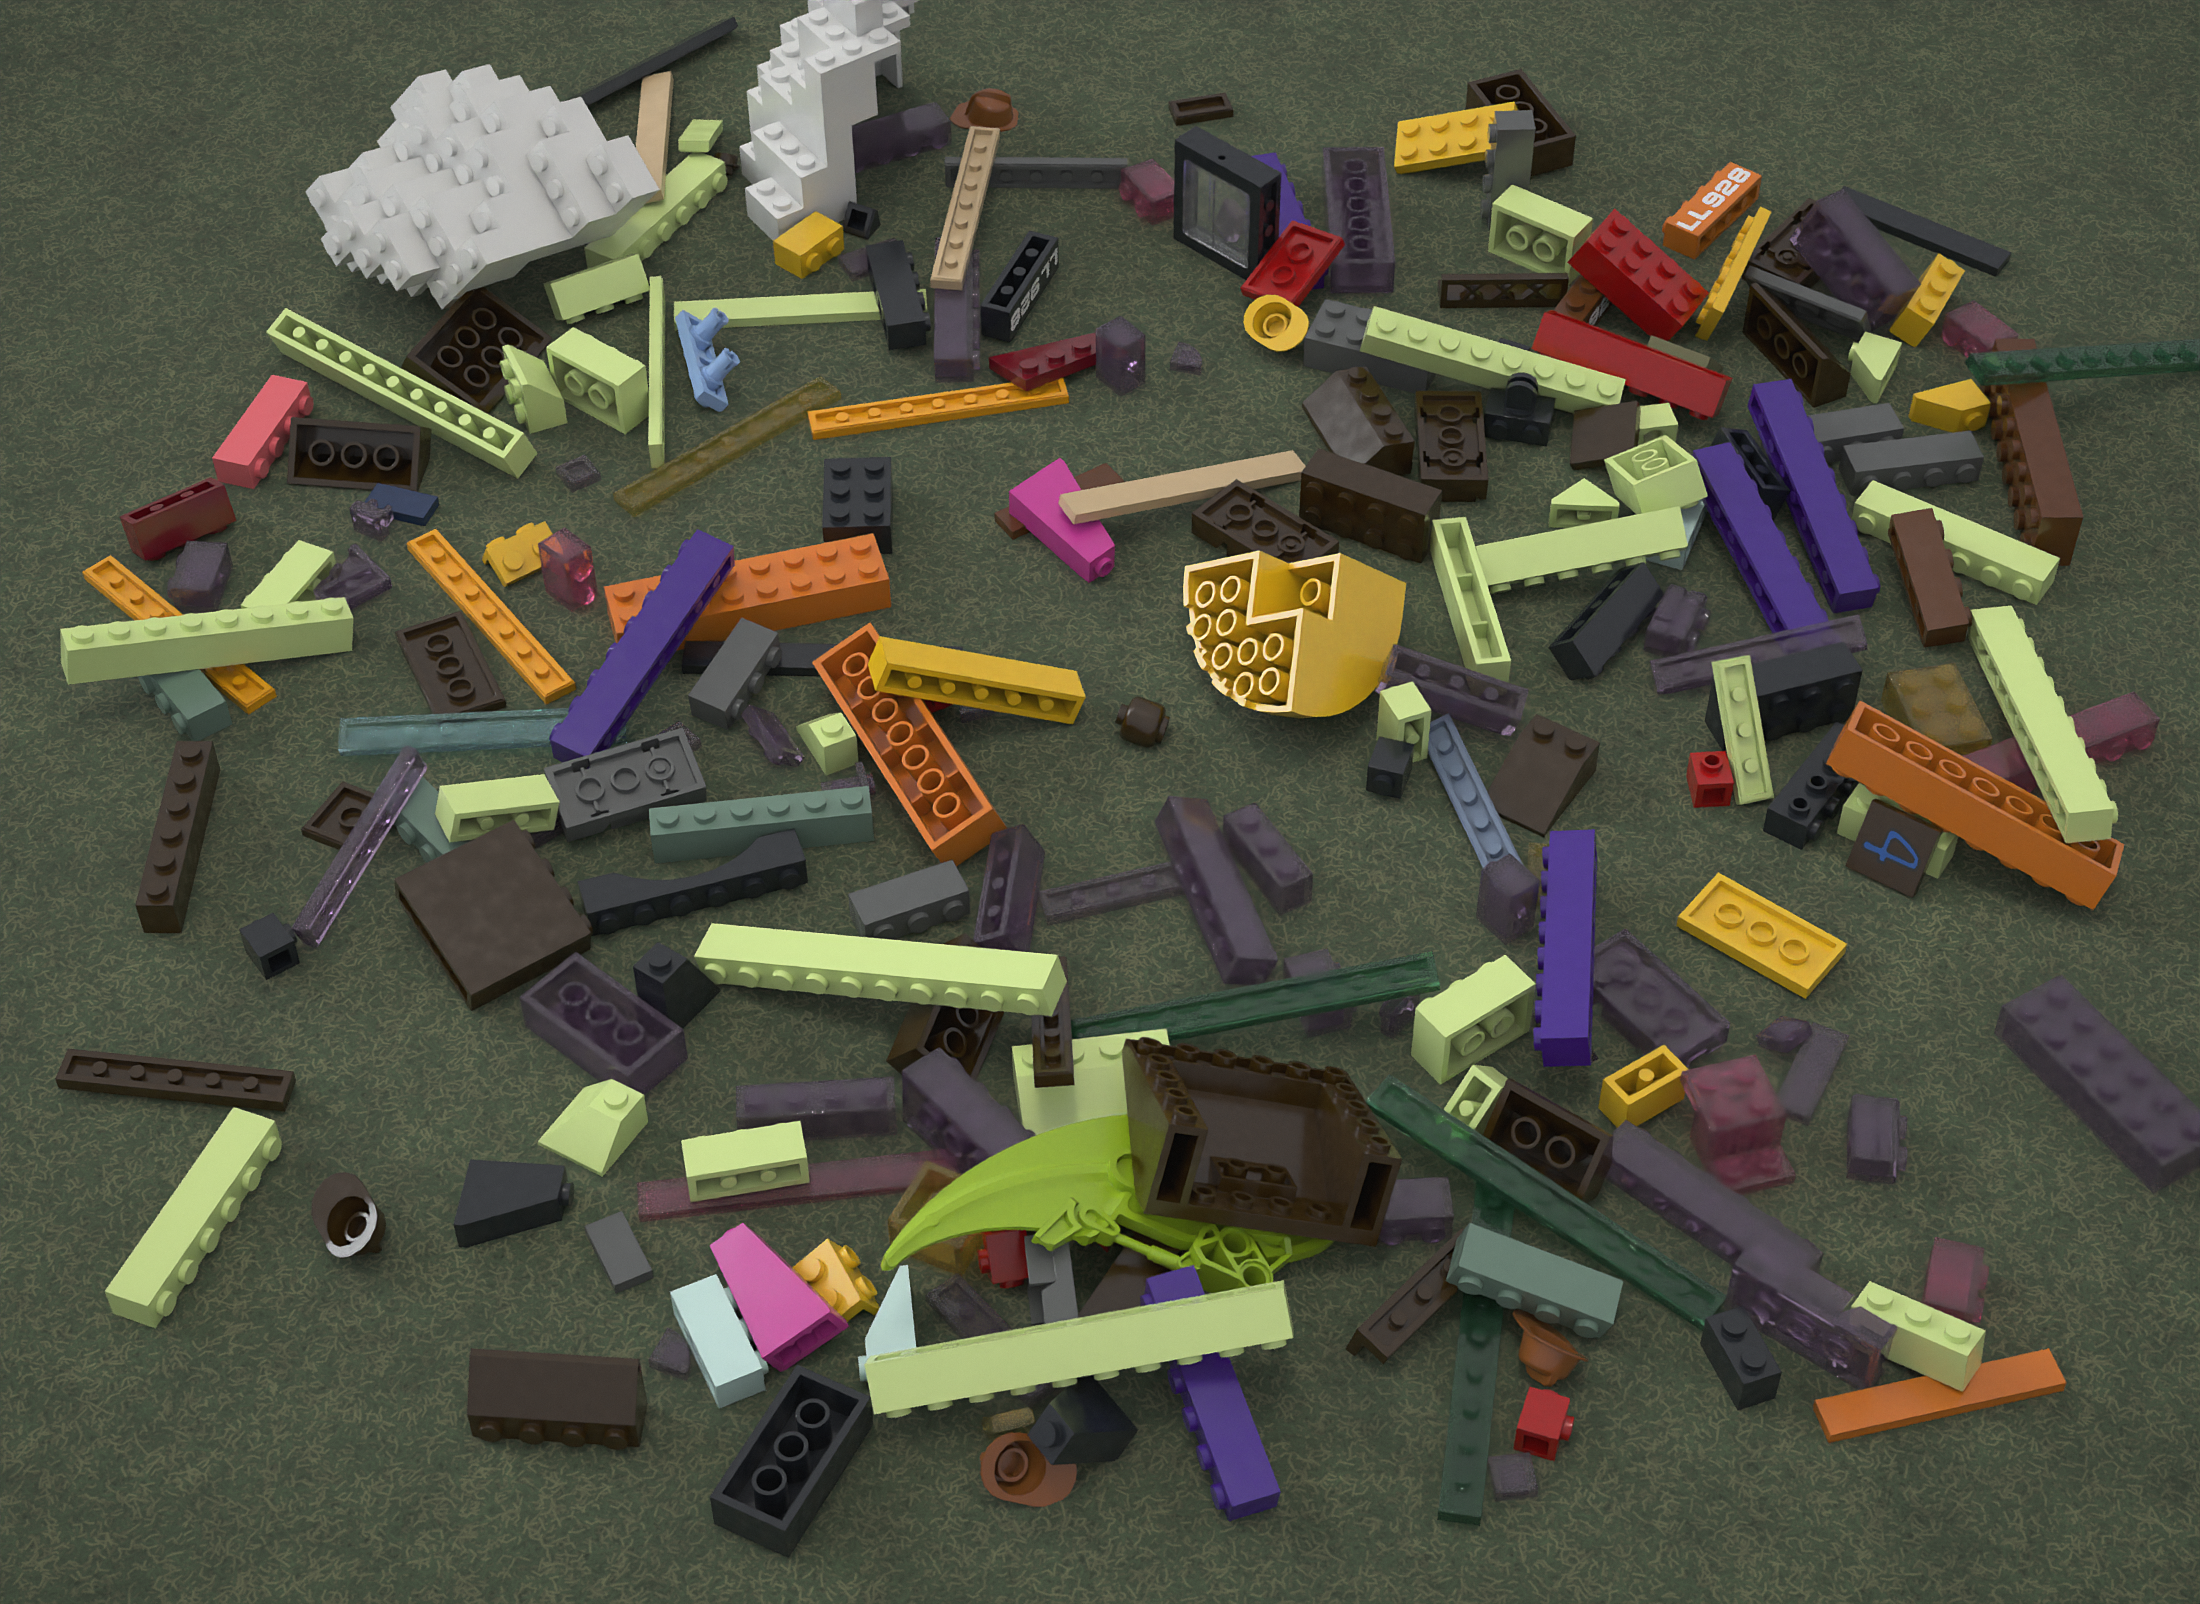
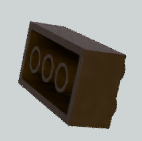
[1465,69,1576,176]
[1299,449,1442,563]

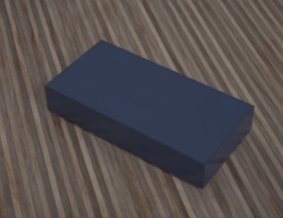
[363,483,439,526]

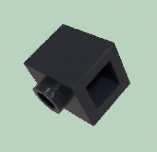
[1366,736,1414,799]
[239,913,300,980]

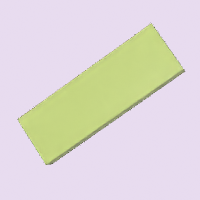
[678,119,723,153]

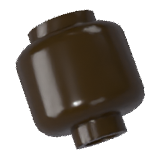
[1115,696,1170,748]

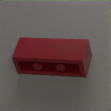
[119,477,237,561]

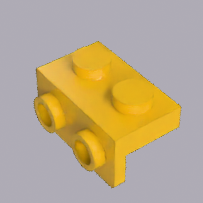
[482,521,565,587]
[792,1239,880,1322]

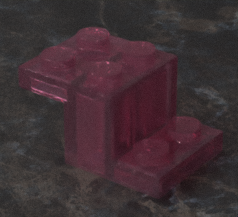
[1680,1054,1796,1200]

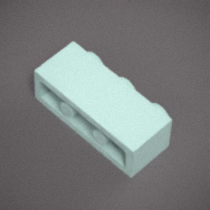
[670,1274,769,1409]

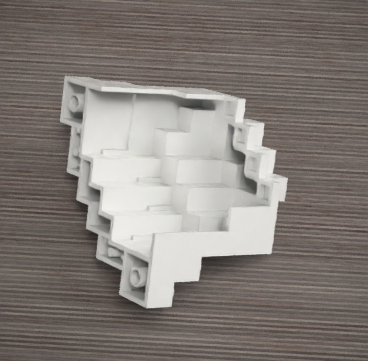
[739,0,919,240]
[306,64,660,310]

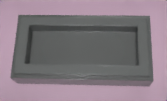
[584,1211,654,1293]

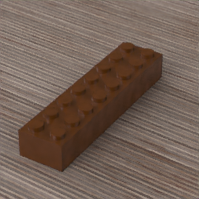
[1980,339,2083,566]

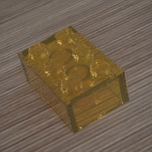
[1881,663,1993,767]

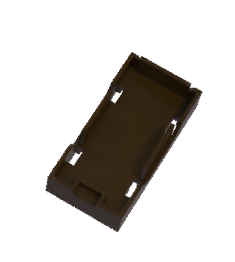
[1741,198,1863,289]
[1414,391,1489,502]
[1191,479,1339,563]

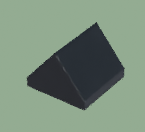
[842,201,881,239]

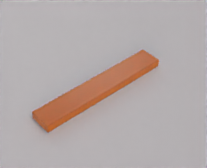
[1813,1349,2066,1443]

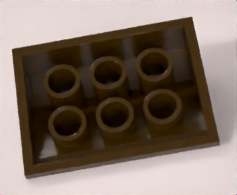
[401,287,553,414]

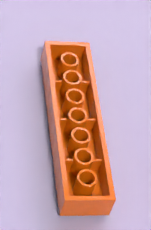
[604,534,891,651]
[812,622,1009,867]
[1826,701,2125,910]

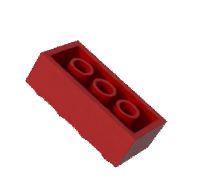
[1567,208,1709,341]

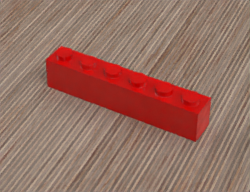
[1531,310,1733,420]

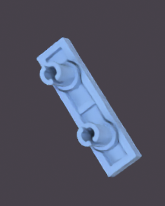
[675,308,740,412]

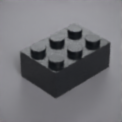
[822,457,893,554]

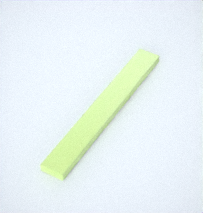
[648,276,665,468]
[674,289,927,330]

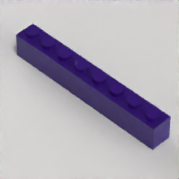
[1747,379,1880,613]
[1692,442,1842,656]
[549,529,735,769]
[1534,829,1598,1067]

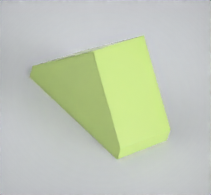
[1549,478,1619,528]

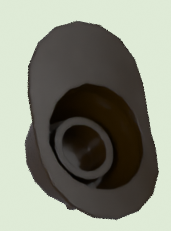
[311,1172,387,1259]

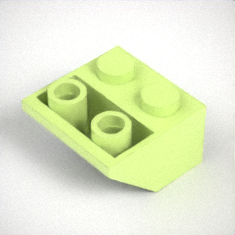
[500,345,567,434]

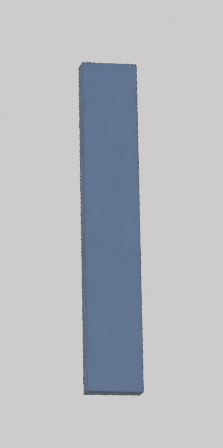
[1428,713,1528,890]

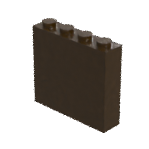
[394,820,593,1011]

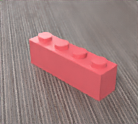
[212,375,313,489]

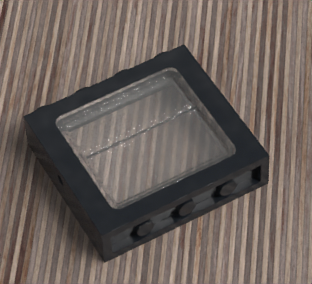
[1173,126,1282,280]

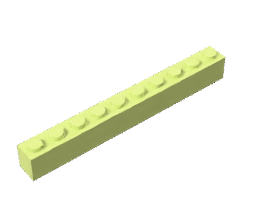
[266,308,538,479]
[1968,606,2118,843]
[694,923,1067,1016]
[864,1280,1294,1418]

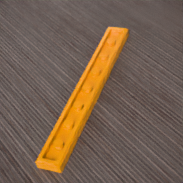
[808,378,1069,440]
[407,529,576,705]
[82,555,277,715]

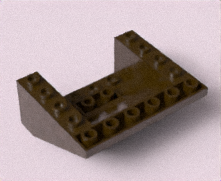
[1122,1037,1402,1247]

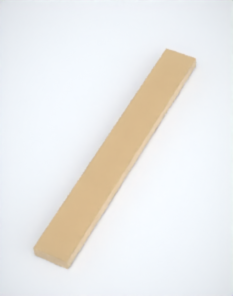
[636,71,674,203]
[930,126,1000,291]
[1058,450,1306,524]

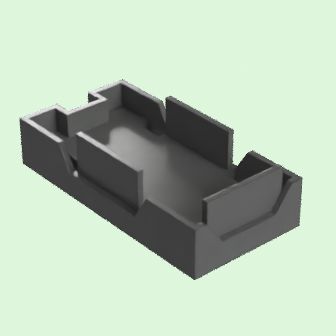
[544,728,706,842]
[1024,1230,1078,1326]

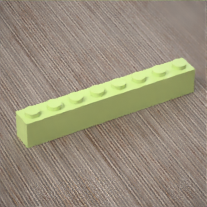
[1360,306,1626,414]
[60,597,354,684]

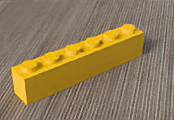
[868,636,1086,724]

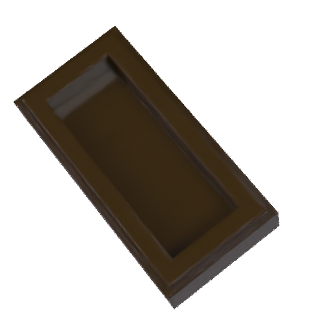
[1168,93,1233,126]

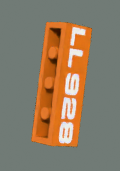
[1662,162,1762,260]

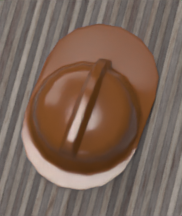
[949,88,1019,132]
[1513,1309,1588,1387]
[980,1432,1077,1507]

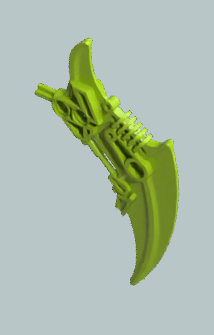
[881,1114,1334,1293]

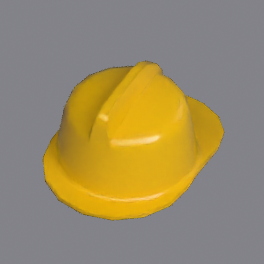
[1243,295,1309,352]

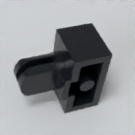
[1484,372,1556,446]

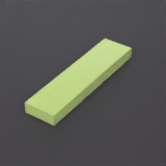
[1711,655,1774,805]

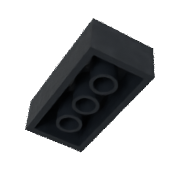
[1705,641,1863,751]
[710,1365,874,1558]

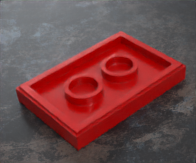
[1240,220,1345,307]

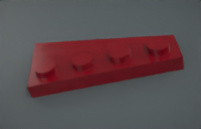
[988,329,1130,392]

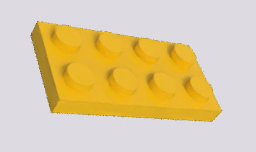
[1394,102,1518,174]
[1695,207,1771,341]
[1676,872,1847,999]

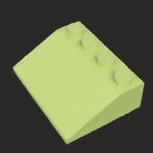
[1012,1029,1169,1141]

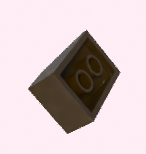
[1487,714,1600,838]

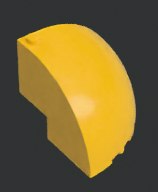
[1183,551,1406,718]

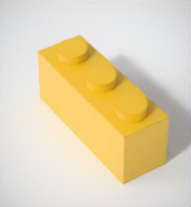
[1888,253,1965,347]

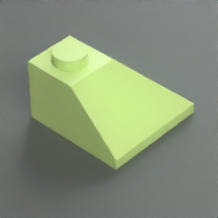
[538,1079,648,1177]

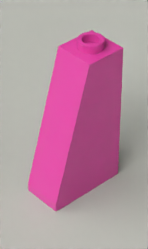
[1009,458,1115,583]
[710,1223,849,1372]

